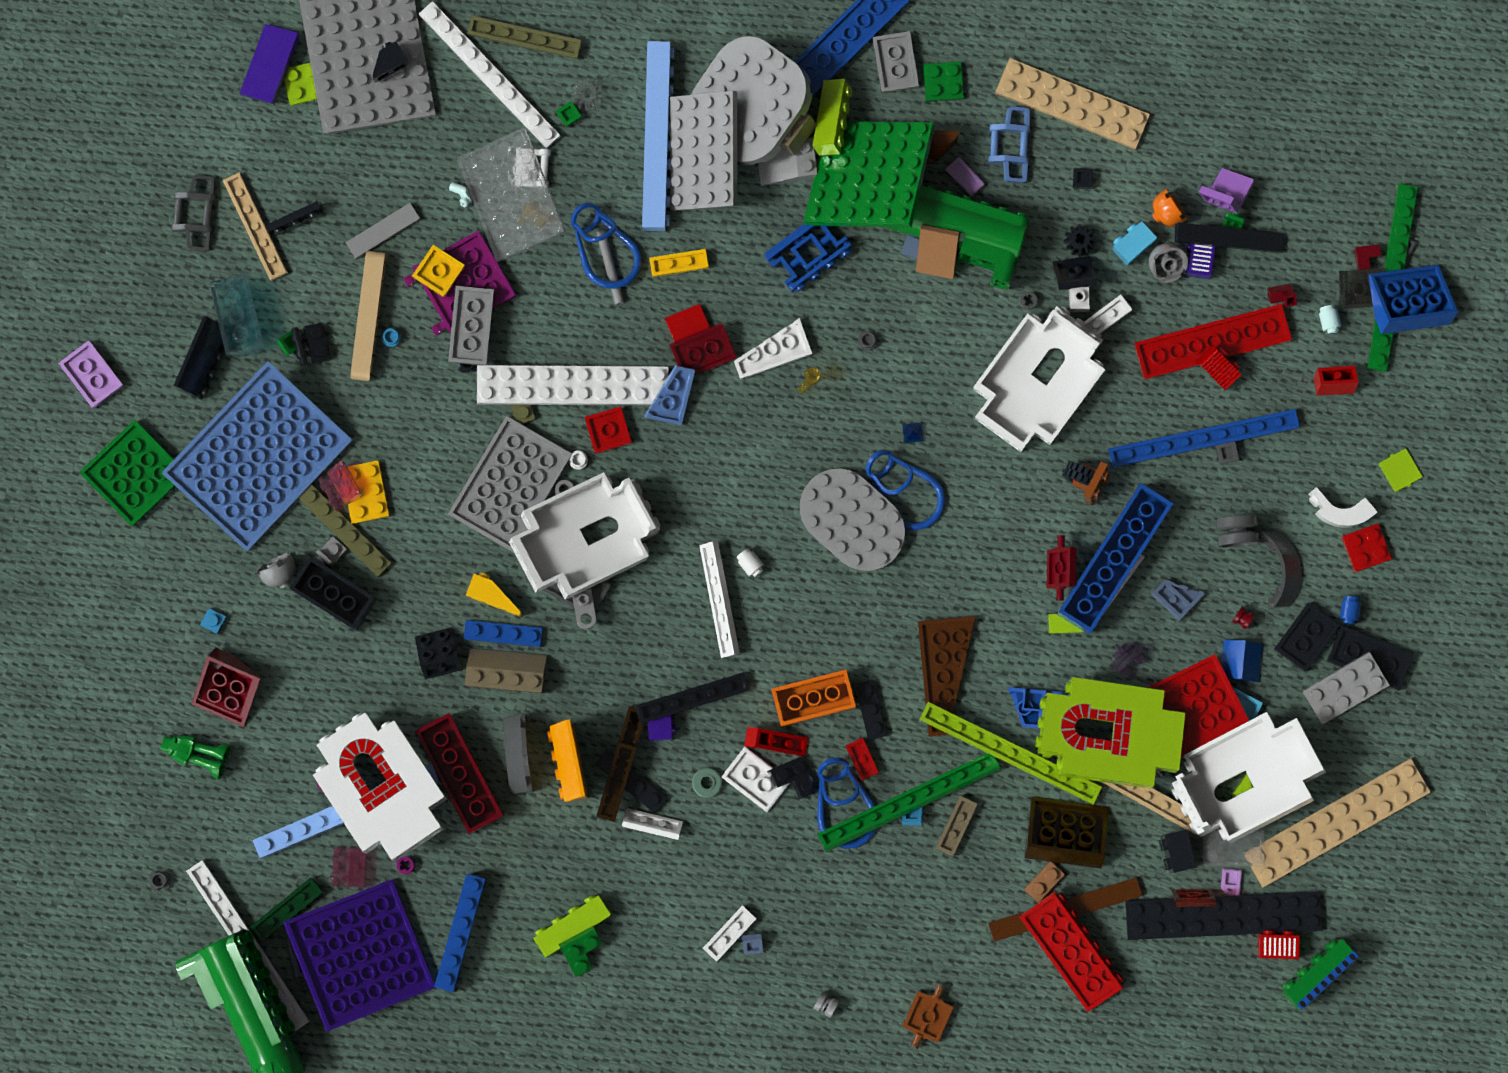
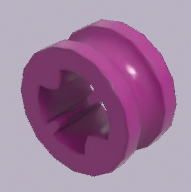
[396,857,415,874]

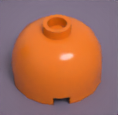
[1152,188,1188,227]

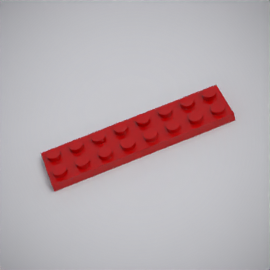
[1134,304,1292,380]

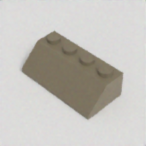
[465,648,547,694]

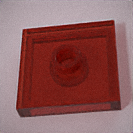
[1172,889,1216,907]

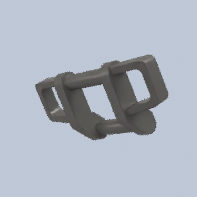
[171,175,215,252]

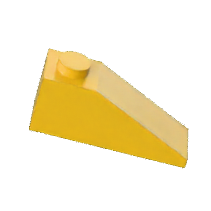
[466,572,522,617]

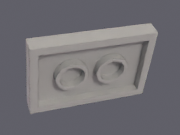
[872,31,919,93]

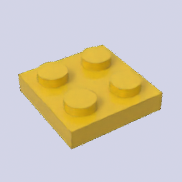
[412,245,465,297]

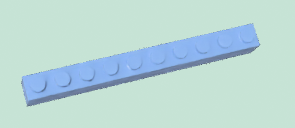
[642,41,674,231]
[253,764,441,859]

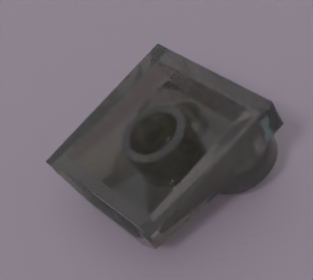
[1339,268,1378,309]

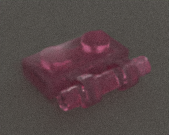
[318,461,362,511]
[330,848,367,888]

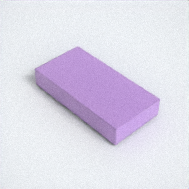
[945,157,985,197]

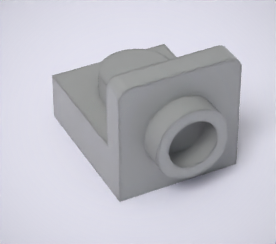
[316,537,347,566]

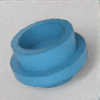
[382,328,401,347]

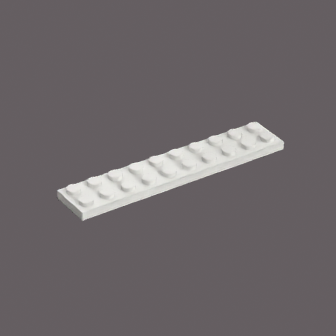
[477,365,668,405]

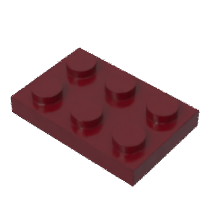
[669,322,736,376]

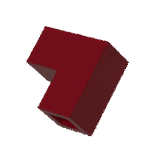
[1354,244,1381,272]
[1267,284,1297,307]

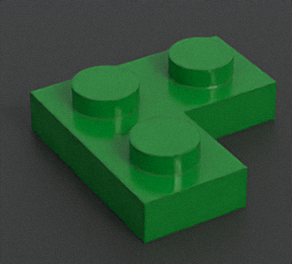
[559,926,602,977]

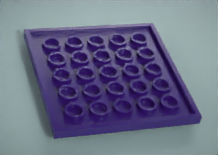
[283,879,435,1032]

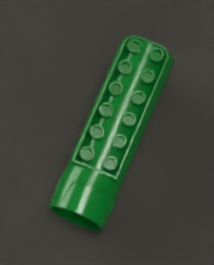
[884,185,1030,290]
[175,929,306,1073]

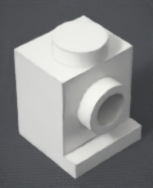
[1069,287,1090,312]

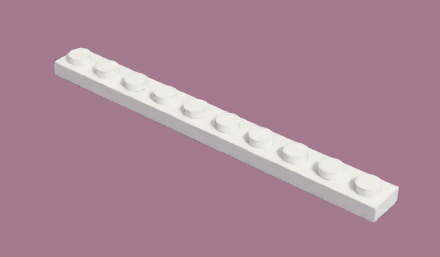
[419,1,561,149]
[186,860,310,1031]

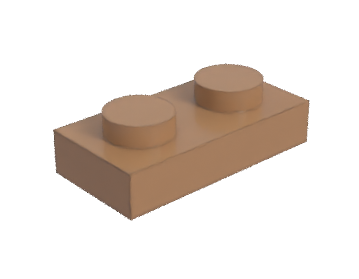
[1024,862,1065,903]

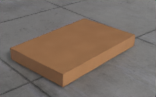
[916,225,959,279]

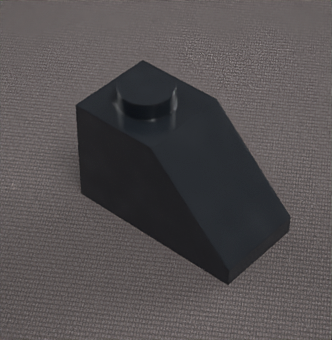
[373,41,408,83]

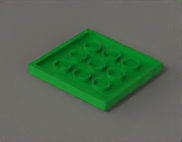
[79,420,176,527]

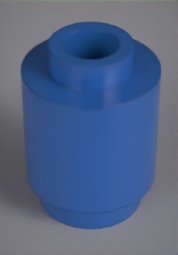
[1340,596,1361,625]

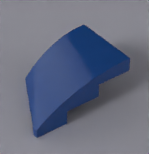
[1008,687,1068,729]

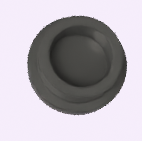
[858,331,877,350]

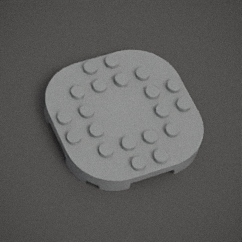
[691,36,812,165]

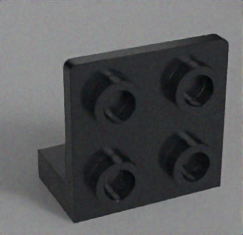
[415,627,462,680]

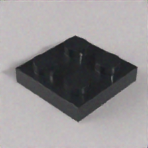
[1052,256,1097,290]

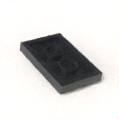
[1274,603,1340,672]

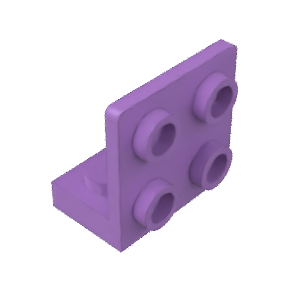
[1199,168,1255,214]

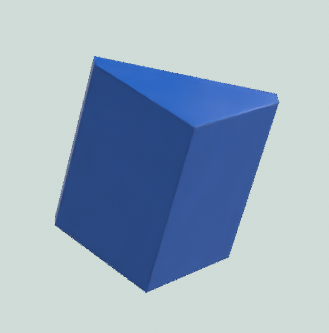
[1221,640,1262,683]

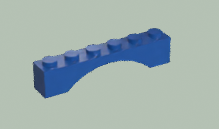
[434,874,487,992]

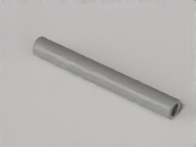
[596,230,624,305]

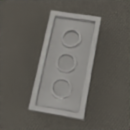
[448,286,494,365]
[1302,652,1390,725]

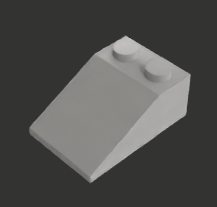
[758,138,817,186]

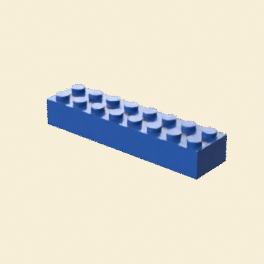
[1057,483,1173,635]

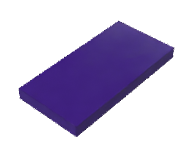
[239,24,300,105]

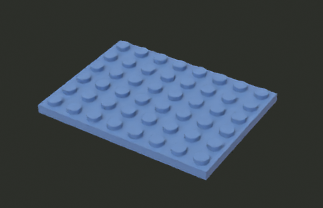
[161,361,352,551]

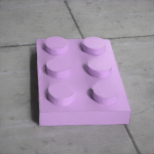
[58,340,124,409]

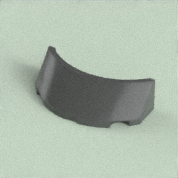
[1259,531,1302,609]
[503,714,534,794]

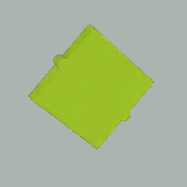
[1378,448,1422,492]

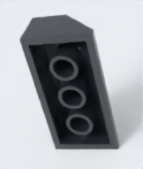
[173,316,232,400]

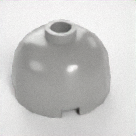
[1148,243,1188,283]
[256,553,296,588]

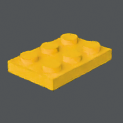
[341,460,390,524]

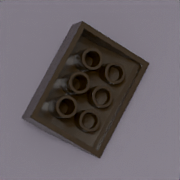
[1024,797,1108,869]

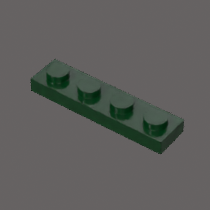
[250,877,324,942]

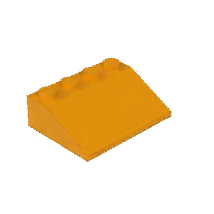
[547,719,588,803]

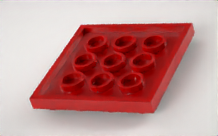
[1147,654,1249,758]

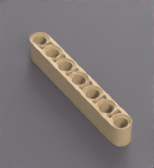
[351,251,387,381]

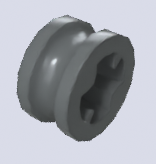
[1020,292,1037,310]

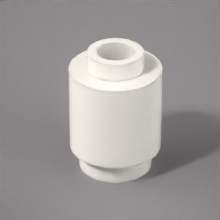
[736,548,764,577]

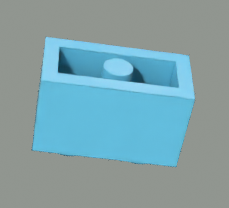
[1112,221,1157,266]

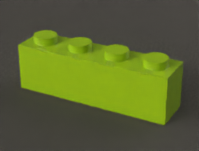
[813,79,852,156]
[533,894,612,958]

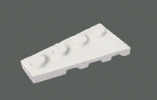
[734,318,812,380]

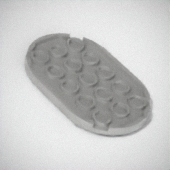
[800,469,905,571]

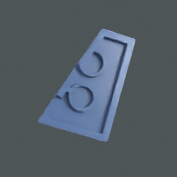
[644,365,695,425]

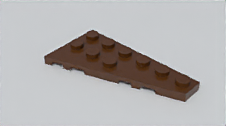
[918,616,976,737]

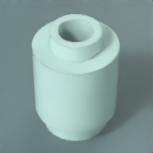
[1319,305,1342,334]

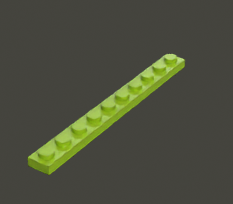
[919,702,1102,805]

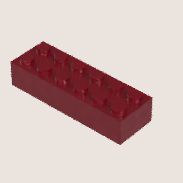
[415,713,505,835]

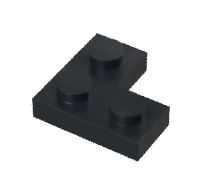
[767,756,818,800]

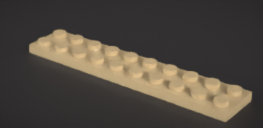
[1243,759,1430,888]

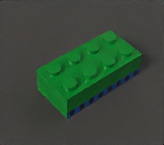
[1281,939,1359,1010]

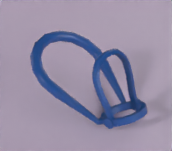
[571,203,642,289]
[866,450,946,531]
[817,757,876,849]

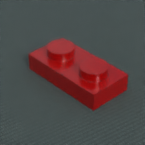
[845,738,879,781]

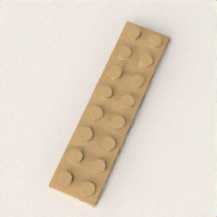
[995,58,1150,150]

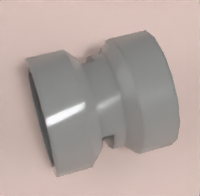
[813,992,839,1018]

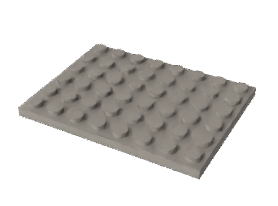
[299,0,436,135]

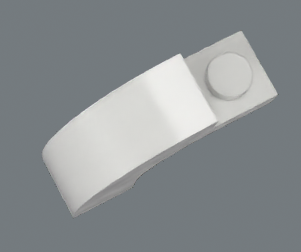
[1308,487,1377,528]

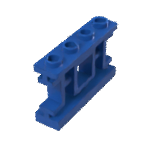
[764,223,852,293]

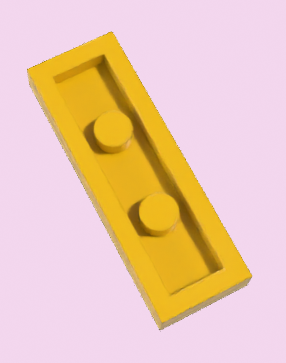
[649,249,709,277]

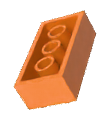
[771,670,856,727]

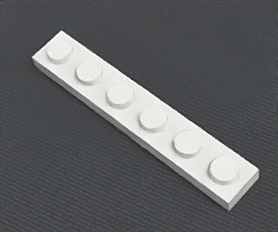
[699,541,740,658]

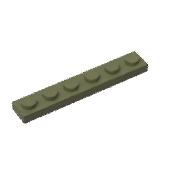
[467,16,582,60]
[298,484,392,577]

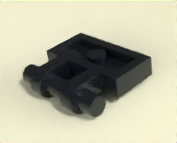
[291,323,332,366]

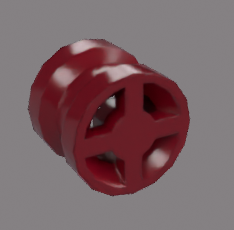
[1232,606,1255,630]

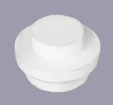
[569,450,588,470]

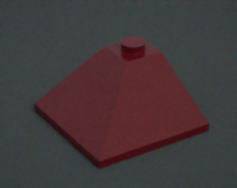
[191,647,261,727]

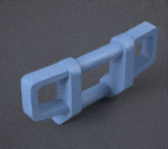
[988,106,1030,184]

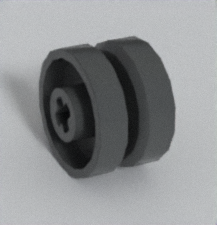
[1216,515,1261,548]

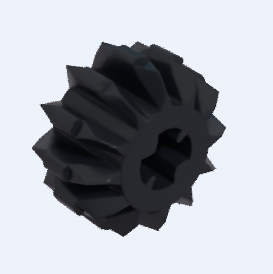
[1063,224,1096,257]

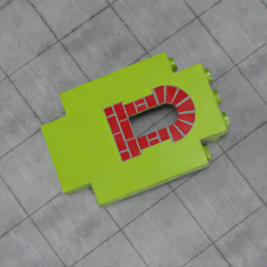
[1035,677,1185,789]

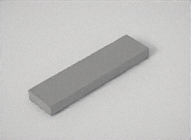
[346,203,421,259]

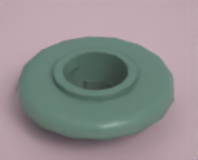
[692,768,722,798]

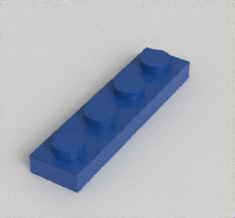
[464,620,543,647]

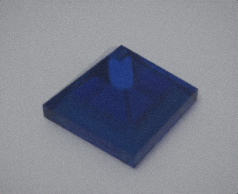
[902,422,923,443]

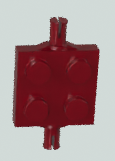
[1046,535,1077,601]

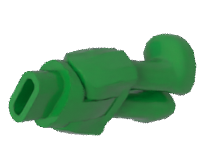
[160,736,231,780]

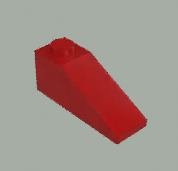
[744,727,808,757]

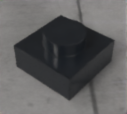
[1072,168,1093,189]

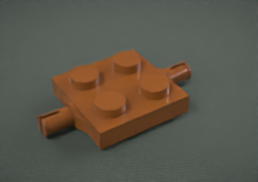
[902,985,953,1049]

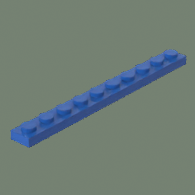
[1108,409,1300,468]

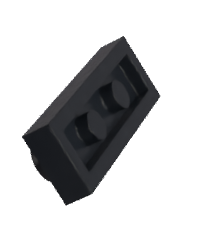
[265,201,322,236]
[854,680,887,741]

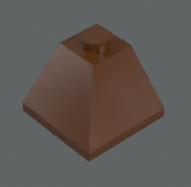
[926,130,959,164]

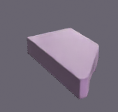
[1221,868,1242,896]

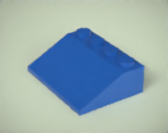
[1368,265,1458,334]

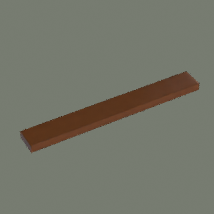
[988,877,1142,942]

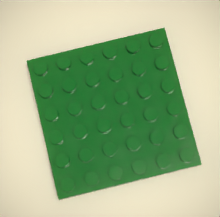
[803,122,935,228]

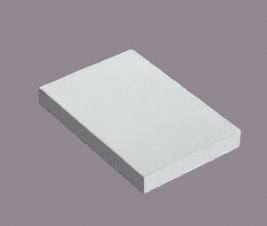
[722,747,790,812]

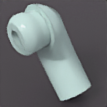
[449,182,472,207]

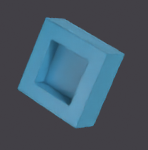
[200,608,227,634]
[902,807,923,826]

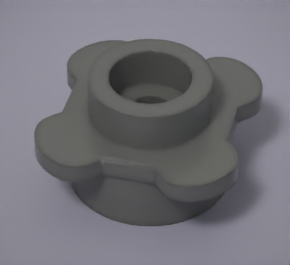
[149,870,170,891]

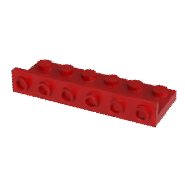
[1019,889,1124,1012]

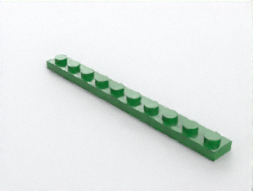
[1366,183,1418,372]
[817,753,1000,852]

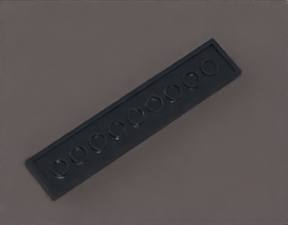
[1125,892,1322,940]

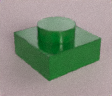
[556,101,582,128]
[276,331,296,356]

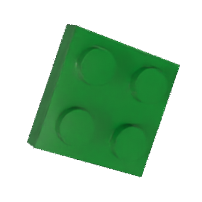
[923,61,964,102]

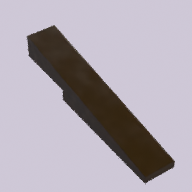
[596,705,644,822]

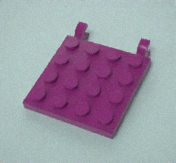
[403,231,516,336]

